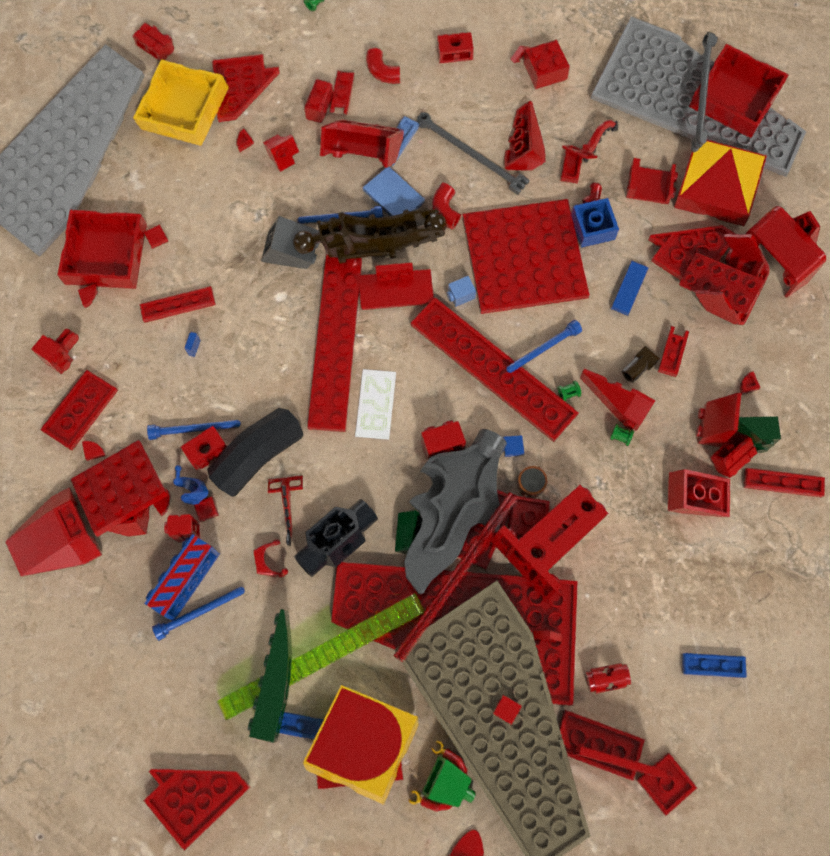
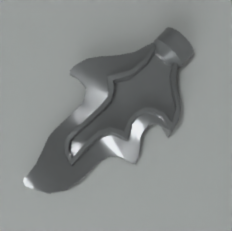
[404,429,507,594]

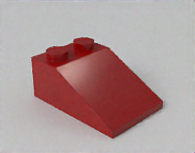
[696,393,742,448]
[668,469,730,518]

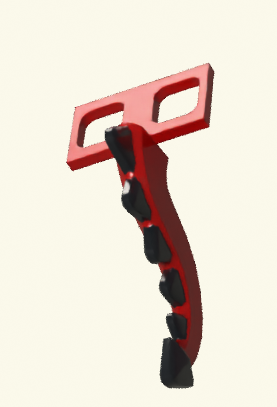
[562,120,619,163]
[268,475,303,546]

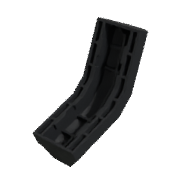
[207,408,303,497]

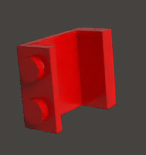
[626,158,678,204]

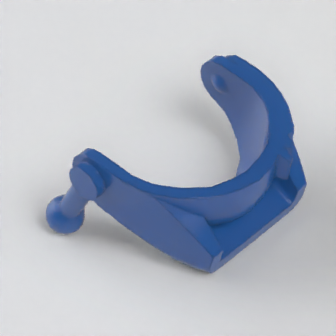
[173,465,208,505]

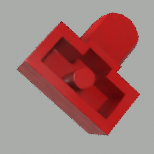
[31,328,79,374]

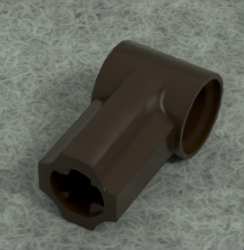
[621,346,660,383]

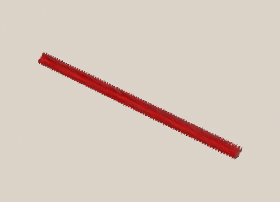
[394,492,518,662]

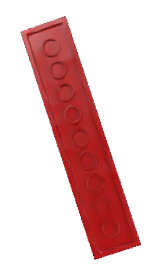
[307,255,362,432]
[411,298,579,442]

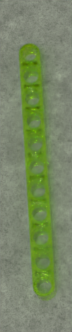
[217,594,425,720]

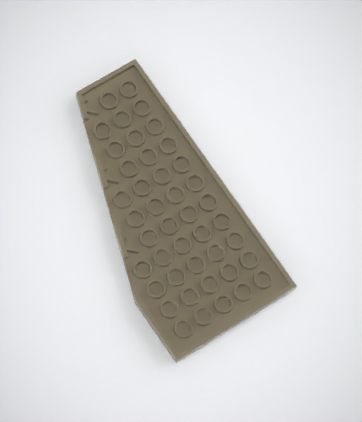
[394,581,590,856]

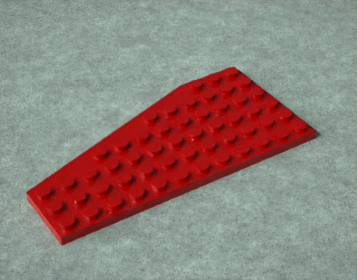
[331,562,578,706]

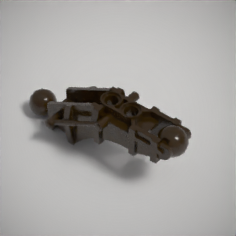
[293,207,447,263]

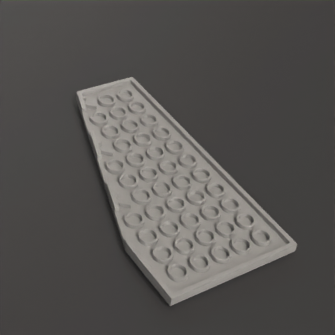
[591,17,806,177]
[0,44,145,257]

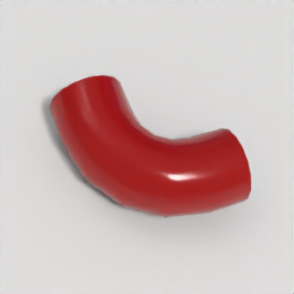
[366,48,400,84]
[432,182,461,230]

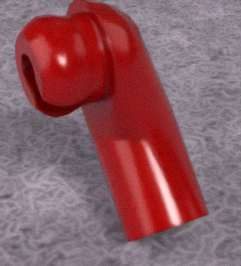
[582,182,602,204]

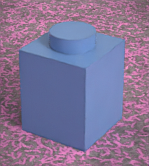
[446,276,476,307]

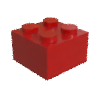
[523,39,570,89]
[421,420,466,461]

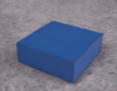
[184,332,201,357]
[503,435,524,457]

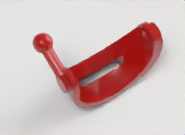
[253,539,288,578]

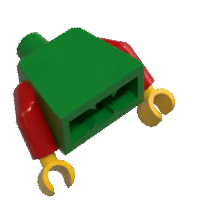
[408,741,476,812]

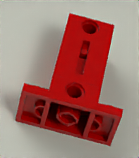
[491,484,609,601]

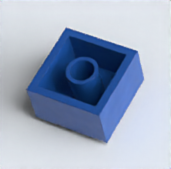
[571,198,619,248]

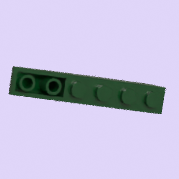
[247,609,292,743]

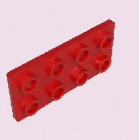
[679,253,765,314]
[359,262,434,310]

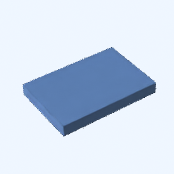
[363,167,425,216]

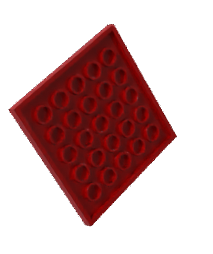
[462,199,590,314]

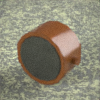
[517,466,548,498]

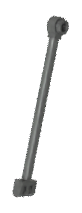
[691,32,718,152]
[417,112,530,195]

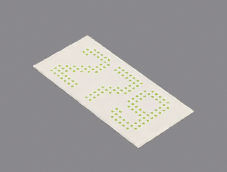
[355,369,396,440]

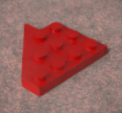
[212,54,280,122]
[648,225,736,280]
[143,769,251,851]

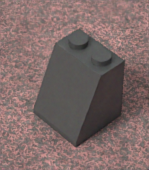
[261,216,320,269]

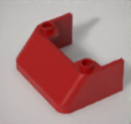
[320,120,404,167]
[745,206,827,298]
[695,234,770,325]

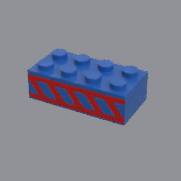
[144,534,220,621]

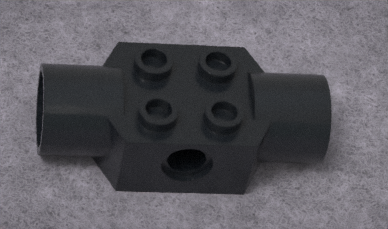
[294,499,378,577]

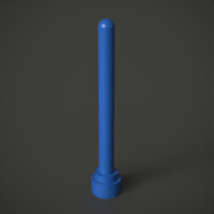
[297,206,383,224]
[506,320,582,373]
[147,420,241,440]
[152,587,245,641]

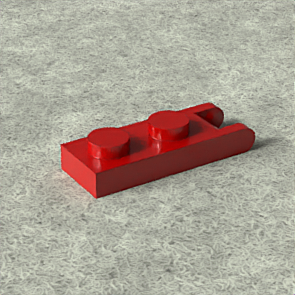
[330,71,355,115]
[658,326,689,377]

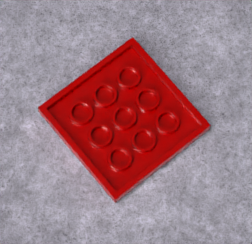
[71,440,168,537]

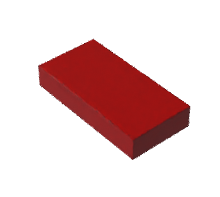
[560,150,582,184]

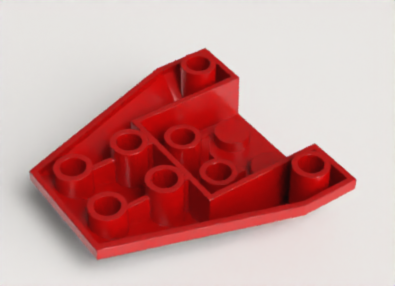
[5,487,102,577]

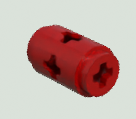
[585,663,631,694]

